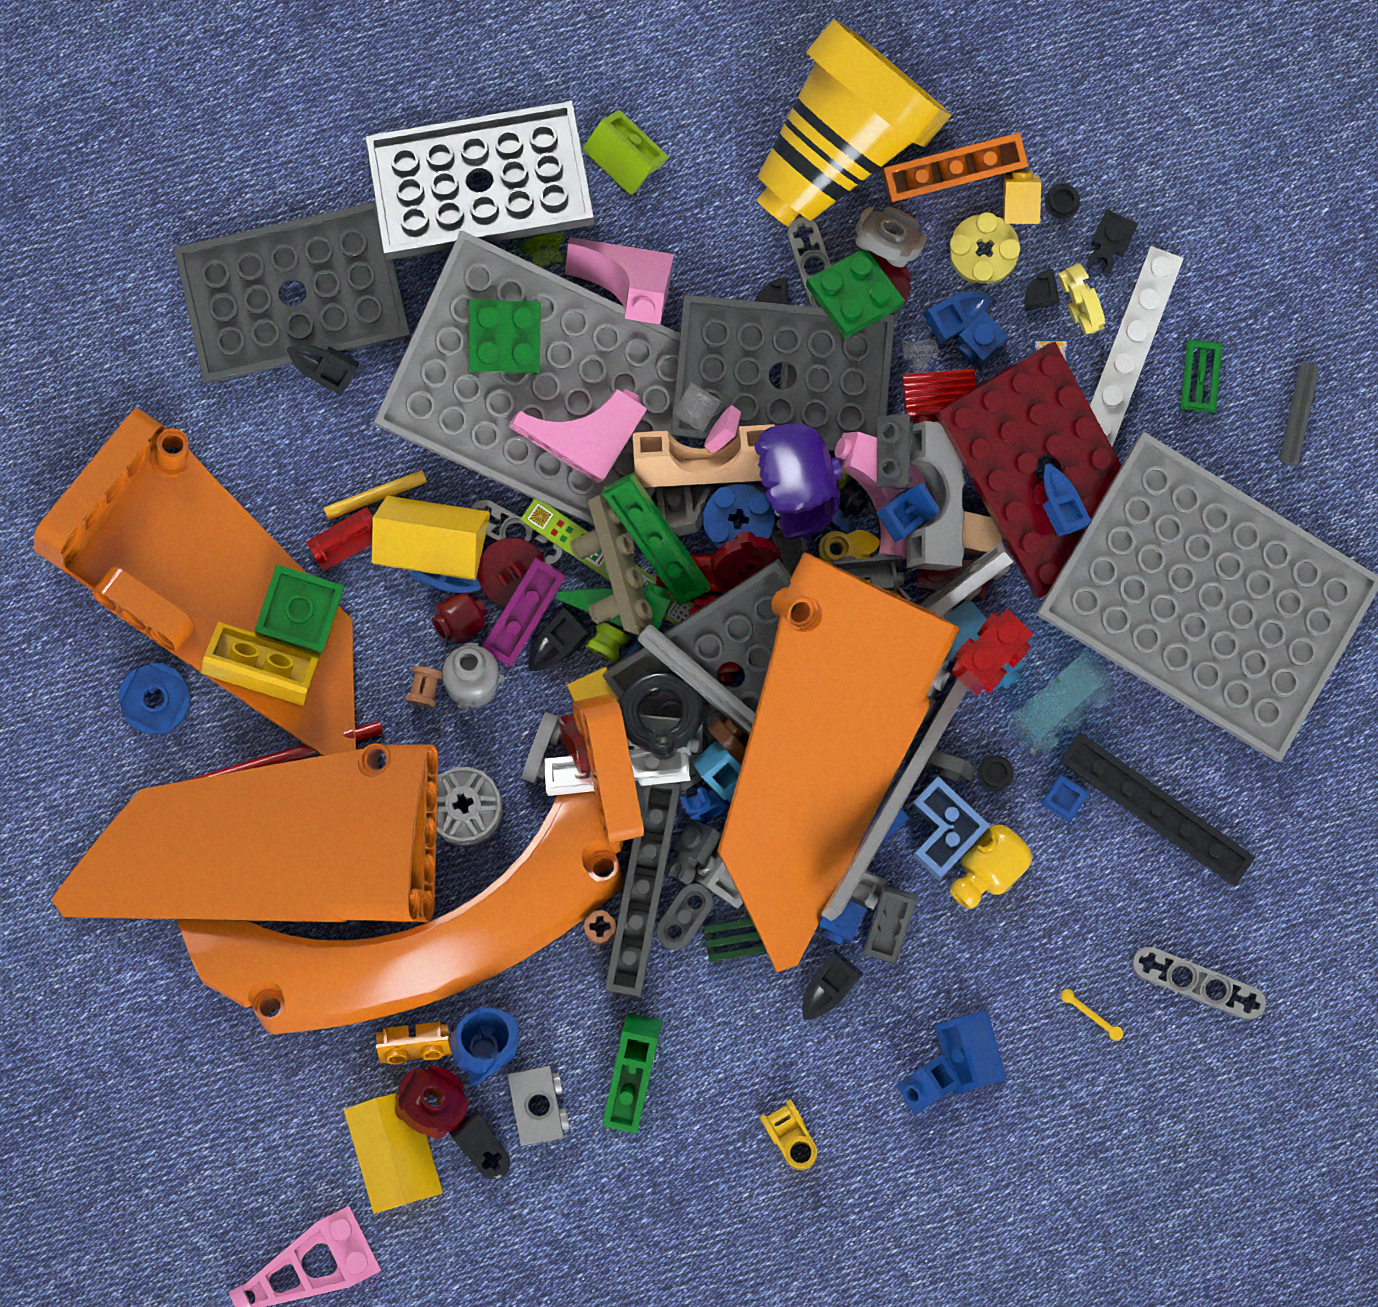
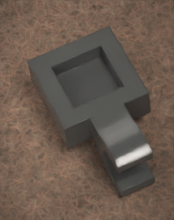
[914,745,976,783]

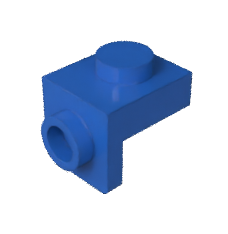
[876,483,940,542]

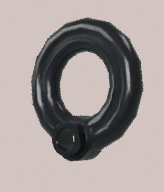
[619,671,704,760]

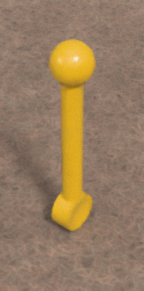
[1060,989,1123,1041]

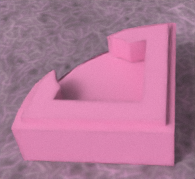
[704,405,741,453]

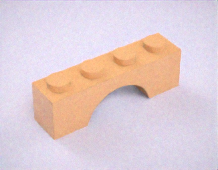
[632,424,775,487]

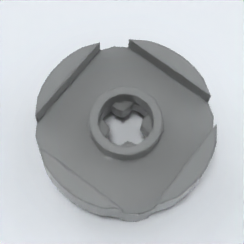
[855,206,927,267]

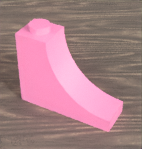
[565,237,674,324]
[508,389,647,484]
[835,432,926,559]

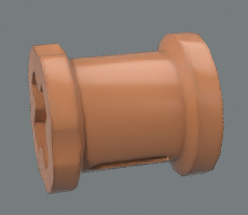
[404,666,443,708]
[584,910,617,945]

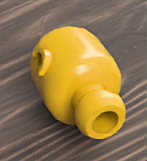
[949,825,1033,909]

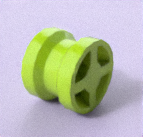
[586,623,630,663]

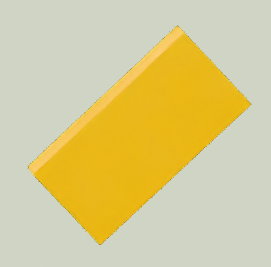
[372,496,490,580]
[201,622,320,706]
[344,1093,443,1214]

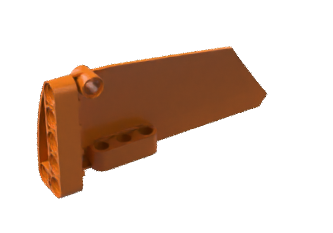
[34,408,356,756]
[717,552,960,972]
[51,743,438,922]

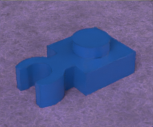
[681,787,731,824]

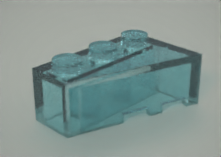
[1005,650,1116,756]

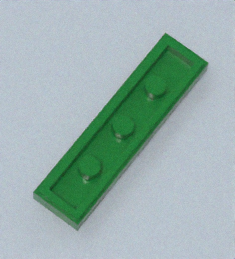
[602,473,711,606]

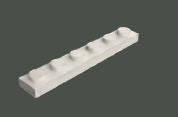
[1090,246,1184,446]

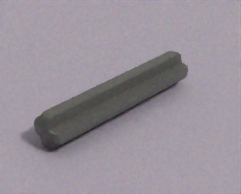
[1279,363,1319,466]

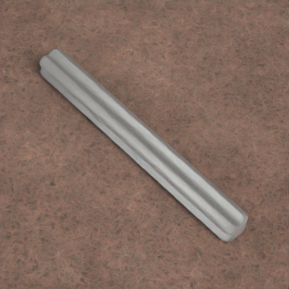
[638,625,755,736]

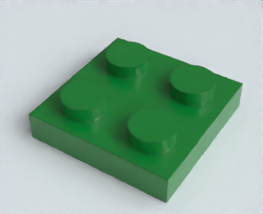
[806,249,905,339]
[467,299,541,374]
[254,564,345,654]

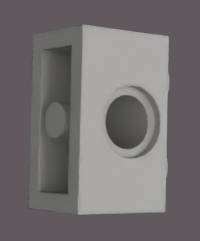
[507,1066,570,1147]

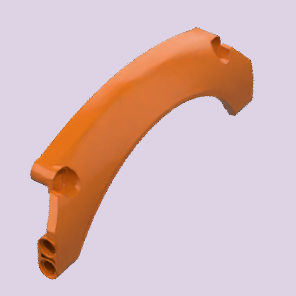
[177,744,625,1035]

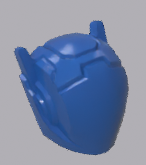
[449,1008,520,1086]

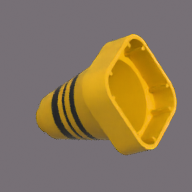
[756,18,952,227]

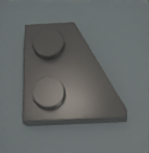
[655,483,721,536]

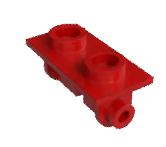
[306,507,373,573]

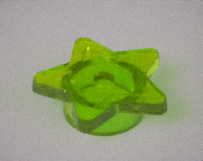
[520,233,564,267]

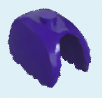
[754,424,844,539]

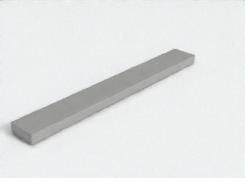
[821,678,968,921]

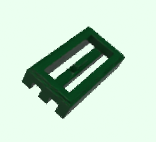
[703,919,767,963]

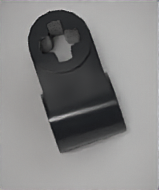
[449,1109,510,1179]

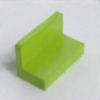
[583,110,669,195]

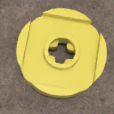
[950,212,1020,285]
[1058,263,1105,335]

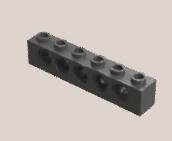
[605,783,681,999]

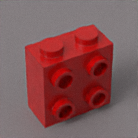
[951,609,1034,696]

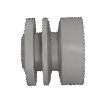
[437,767,504,847]

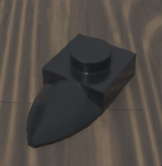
[287,345,359,395]
[528,607,593,671]
[802,950,864,1019]

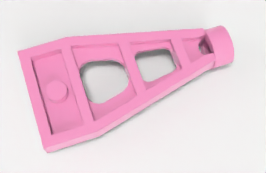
[229,1206,382,1307]

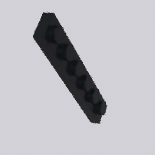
[1059,732,1256,887]

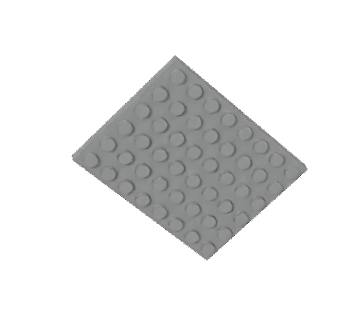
[373,230,680,541]
[1035,432,1378,762]

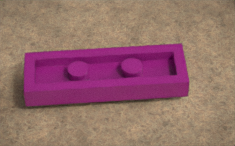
[482,557,566,667]

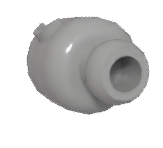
[442,643,505,710]

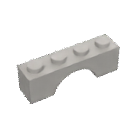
[907,421,964,571]

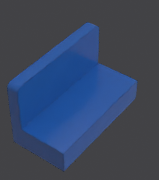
[934,1011,1007,1095]

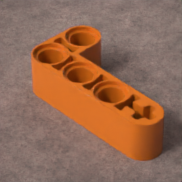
[573,694,644,844]

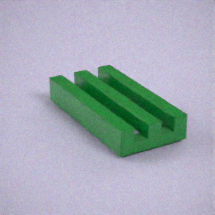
[1180,339,1223,414]

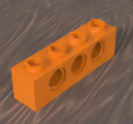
[880,132,1029,203]

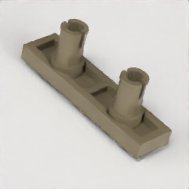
[570,495,653,635]

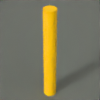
[323,470,427,521]

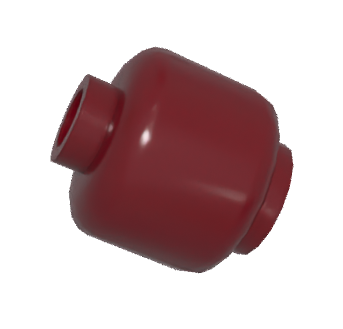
[432,593,487,644]

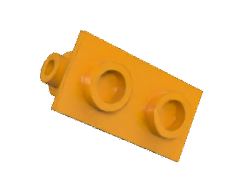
[376,1021,452,1065]

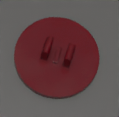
[477,537,546,607]

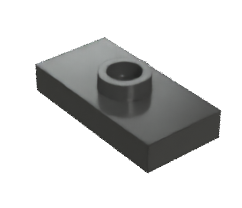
[862,885,918,964]

